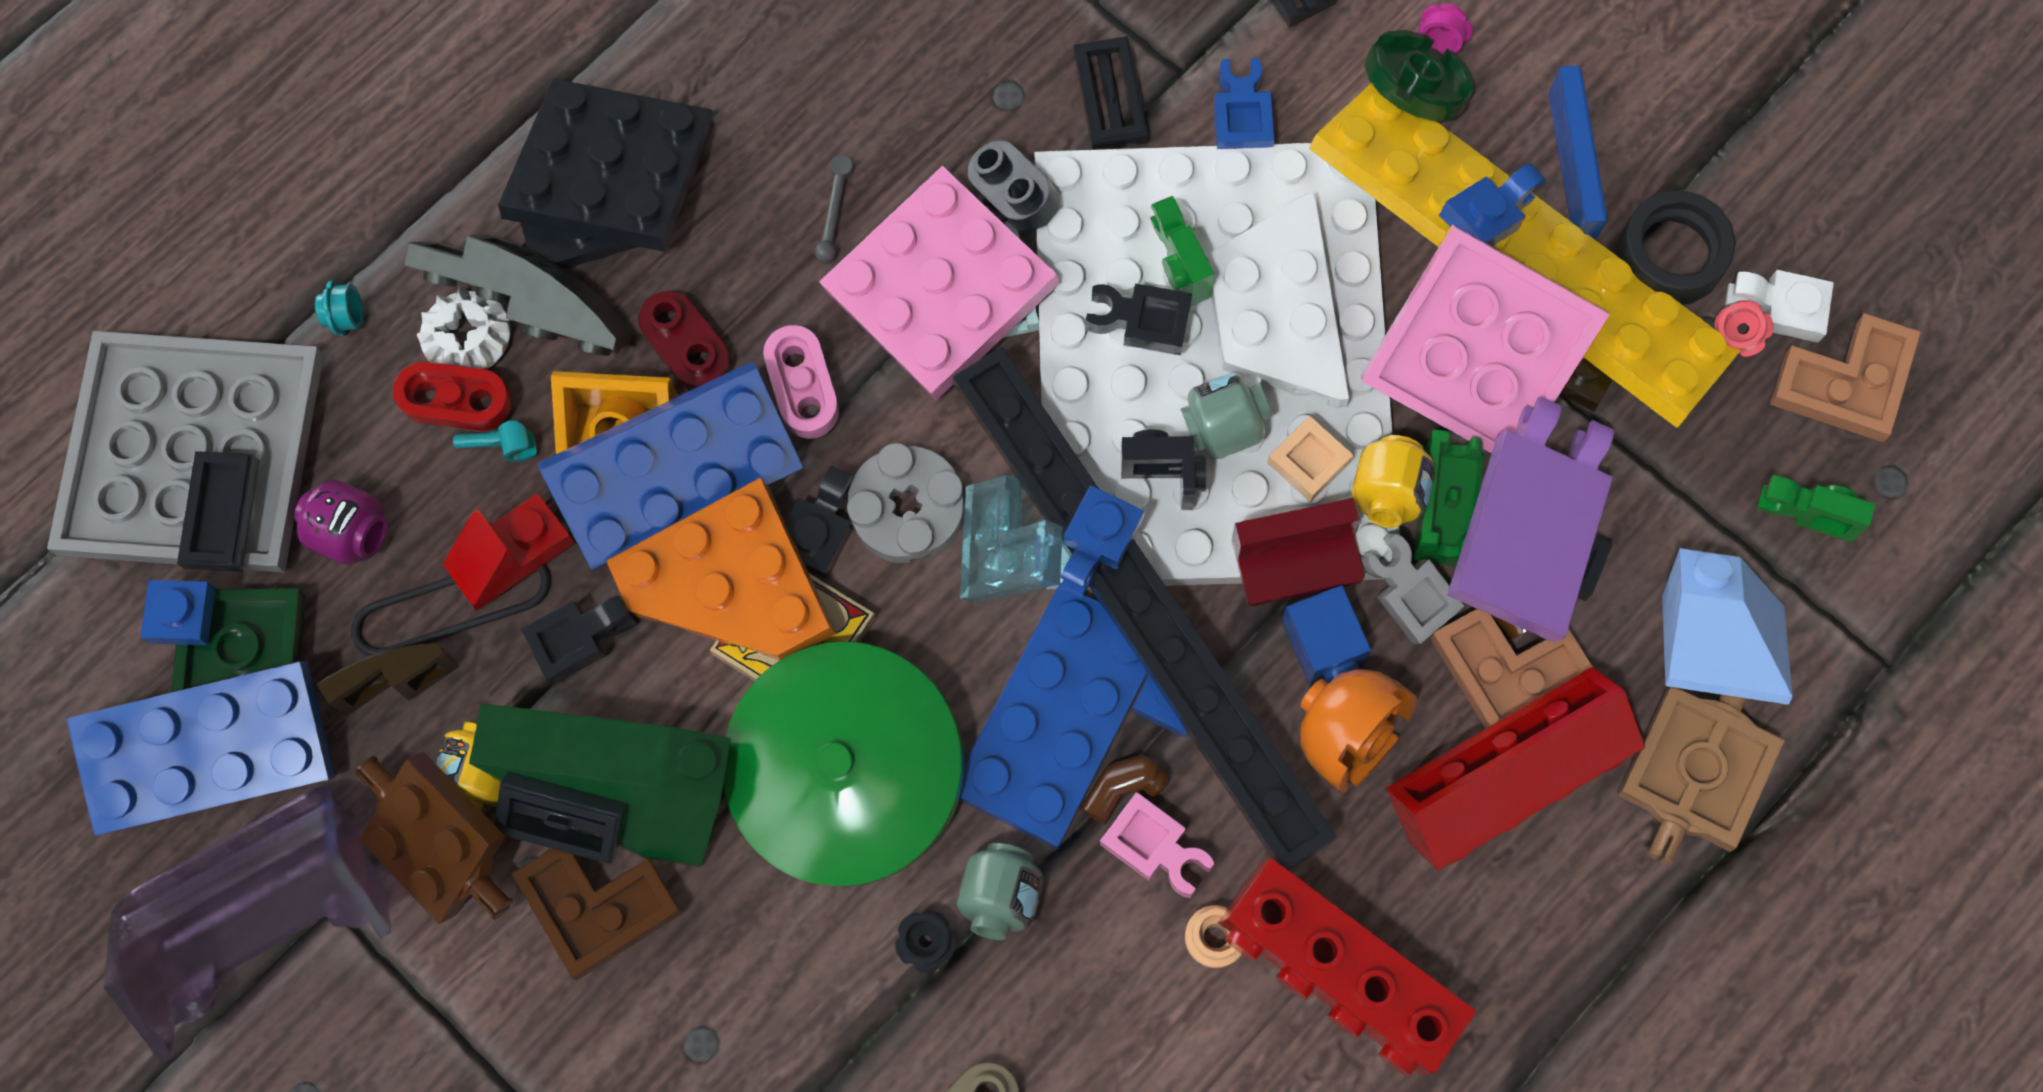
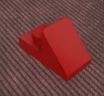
[442,493,574,611]

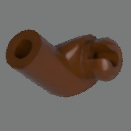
[1080,754,1168,825]

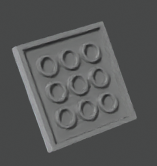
[47,331,324,573]

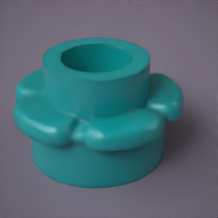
[315,280,364,336]

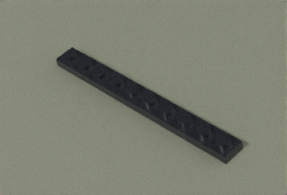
[952,347,1337,871]

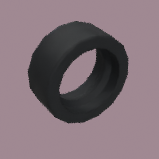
[1617,190,1736,305]

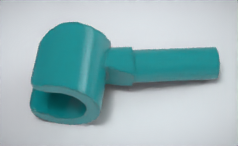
[453,421,537,462]

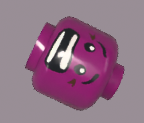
[294,479,388,565]

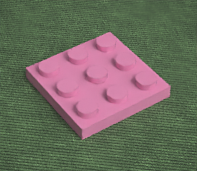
[819,166,1061,401]
[1361,224,1610,453]

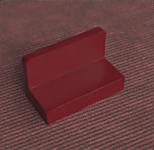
[1231,498,1365,606]

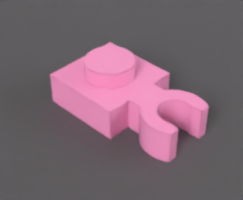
[1100,792,1214,898]

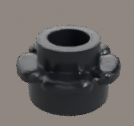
[895,911,956,972]

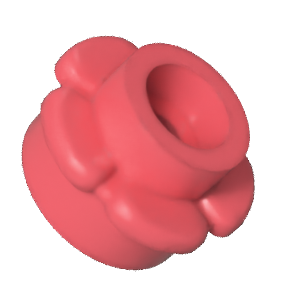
[1714,300,1774,357]

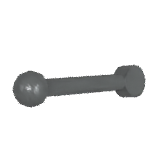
[814,155,853,263]

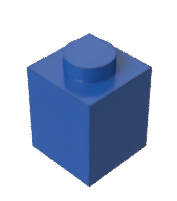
[1282,585,1371,686]

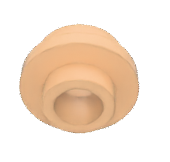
[1185,905,1242,968]

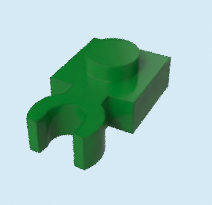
[1150,196,1215,306]
[1756,475,1876,543]

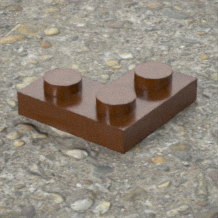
[511,849,683,981]

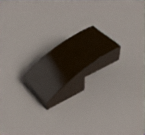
[316,643,459,716]

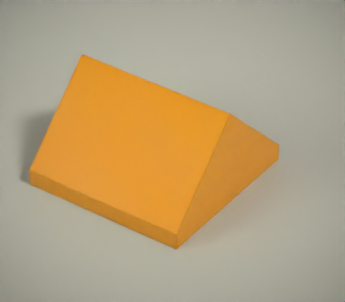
[551,371,679,454]

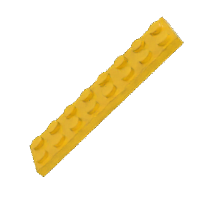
[1309,83,1741,428]

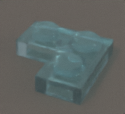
[960,475,1063,604]

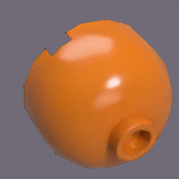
[1300,669,1418,794]

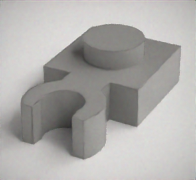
[1360,534,1465,644]

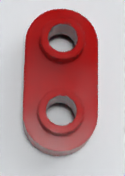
[393,362,512,431]

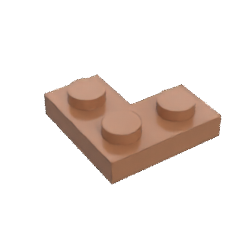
[1769,313,1921,442]
[1430,609,1593,729]

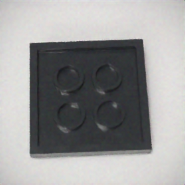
[498,78,714,252]

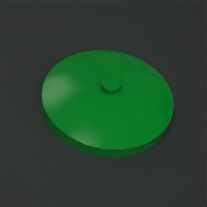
[723,642,965,886]

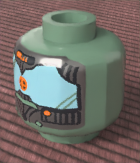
[1181,372,1273,459]
[956,843,1044,940]

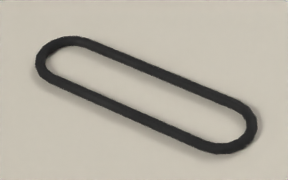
[351,565,550,656]

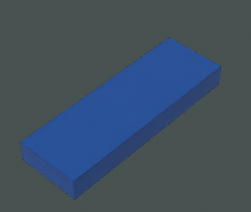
[1548,65,1607,240]

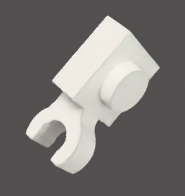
[1724,270,1834,343]

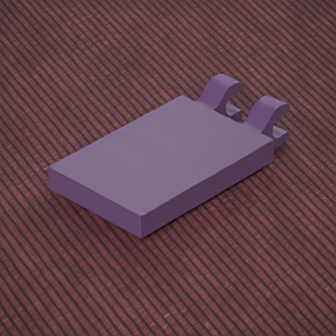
[1447,396,1614,643]

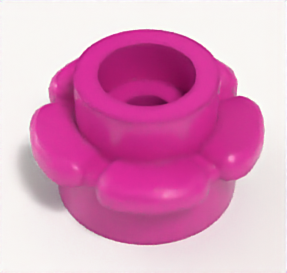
[1419,4,1473,54]

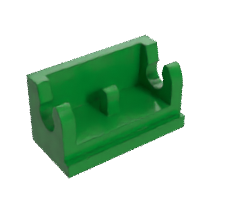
[1412,429,1484,566]

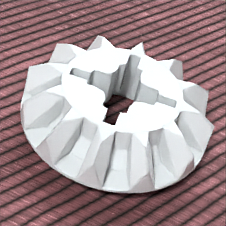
[417,287,510,370]

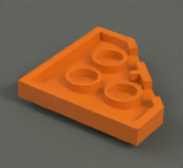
[606,478,837,660]

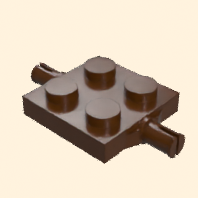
[355,751,513,924]

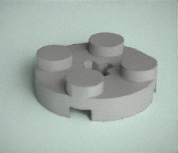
[847,443,965,563]

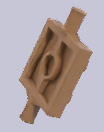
[1617,687,1785,865]

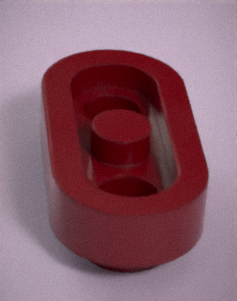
[638,291,732,391]

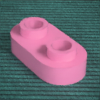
[763,325,839,439]

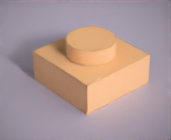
[1267,416,1353,503]

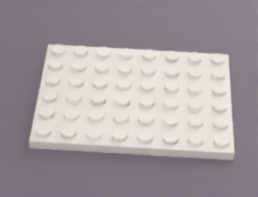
[1034,143,1400,589]

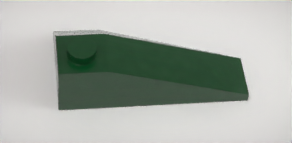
[469,703,731,867]

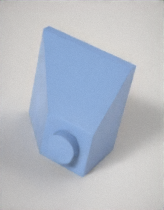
[1662,548,1792,705]

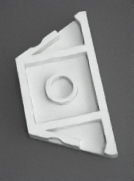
[1207,192,1349,408]

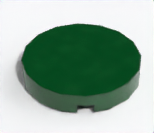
[1364,30,1475,121]

